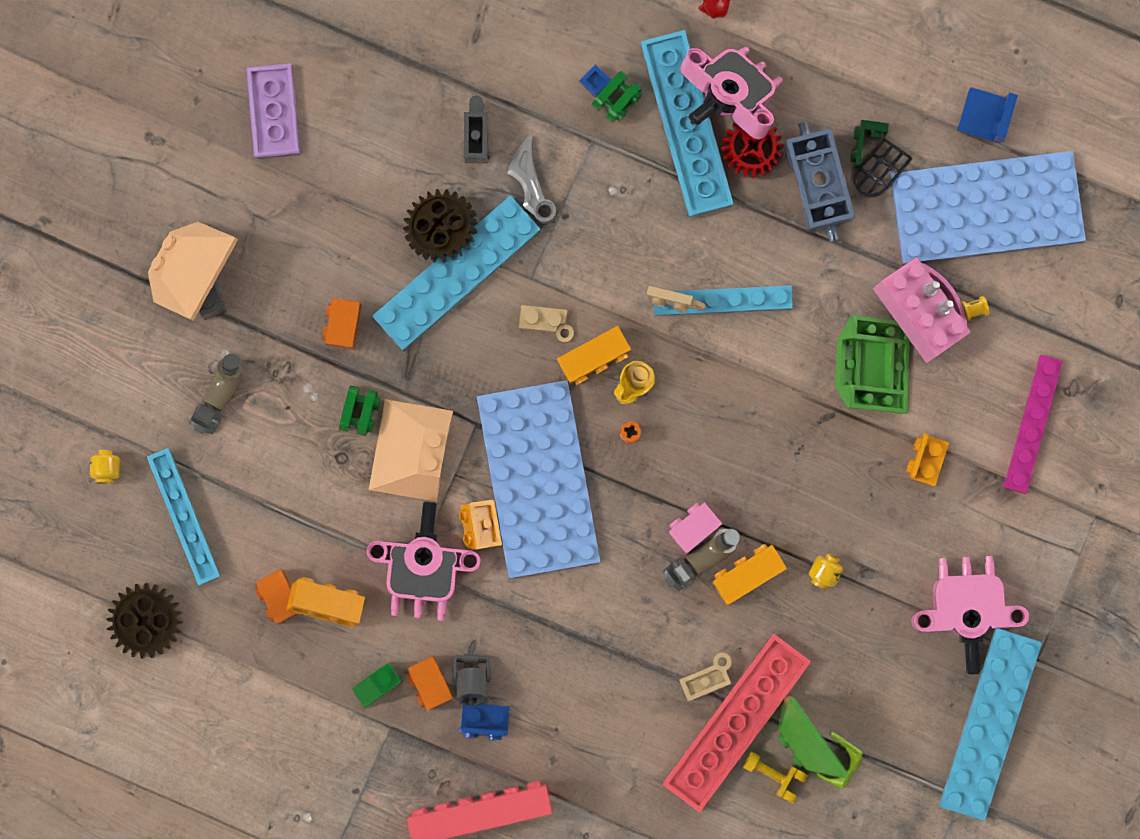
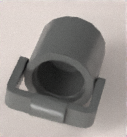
[452,654,490,706]

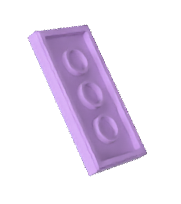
[246,63,300,159]

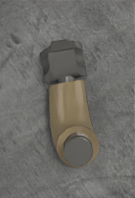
[189,354,243,434]
[663,529,740,591]

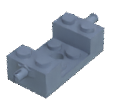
[784,122,855,243]

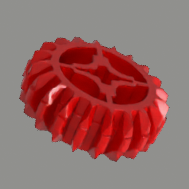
[722,122,784,179]

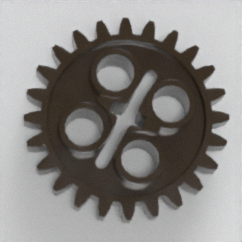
[403,189,478,263]
[106,583,183,659]

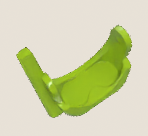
[817,731,863,789]

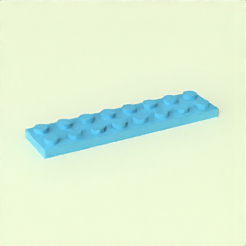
[640,30,733,217]
[372,195,541,351]
[939,628,1042,821]

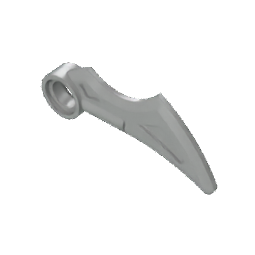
[507,135,557,224]

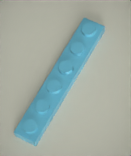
[654,286,793,316]
[147,448,221,586]

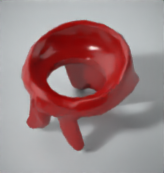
[698,0,730,19]

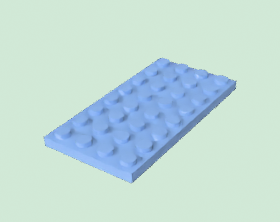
[890,151,1086,265]
[477,380,600,579]

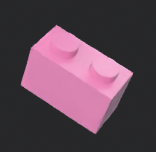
[668,502,722,554]

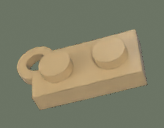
[646,286,706,312]
[519,305,574,343]
[679,653,732,701]

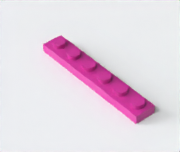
[1003,355,1063,494]

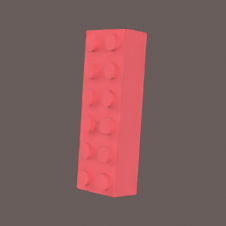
[407,780,553,839]

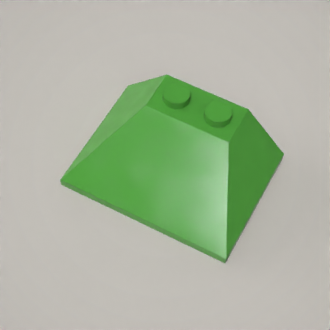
[835,315,910,414]
[778,695,849,778]

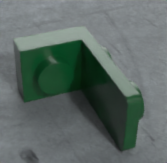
[850,120,889,169]

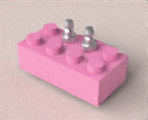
[873,257,971,363]

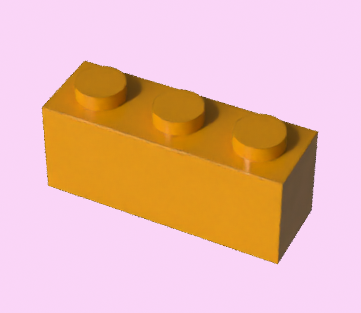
[557,326,631,386]
[712,544,787,606]
[287,577,365,628]

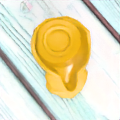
[614,361,655,404]

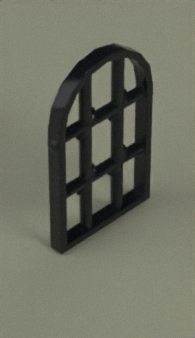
[854,138,913,197]

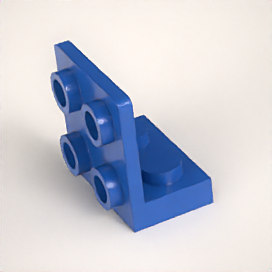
[957,87,1018,144]
[459,704,510,740]

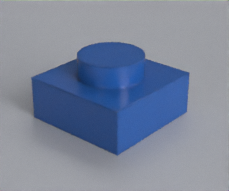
[579,64,611,98]

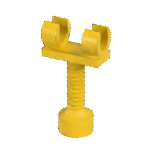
[743,751,809,803]

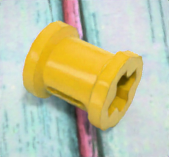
[961,296,990,322]

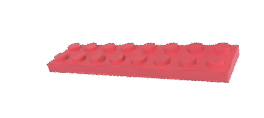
[662,633,811,813]

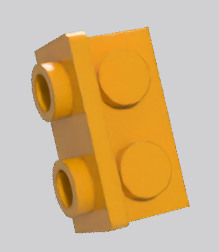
[906,433,949,487]
[459,500,502,551]

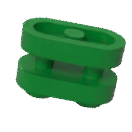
[592,71,643,123]
[339,385,381,436]

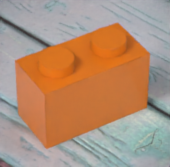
[322,298,362,350]
[255,569,299,624]
[406,656,454,710]

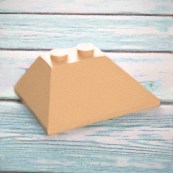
[148,222,238,321]
[369,399,453,502]

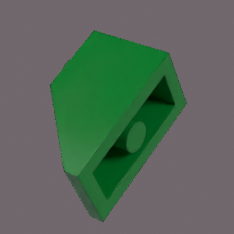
[352,662,403,708]

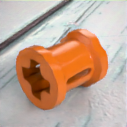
[620,421,641,444]

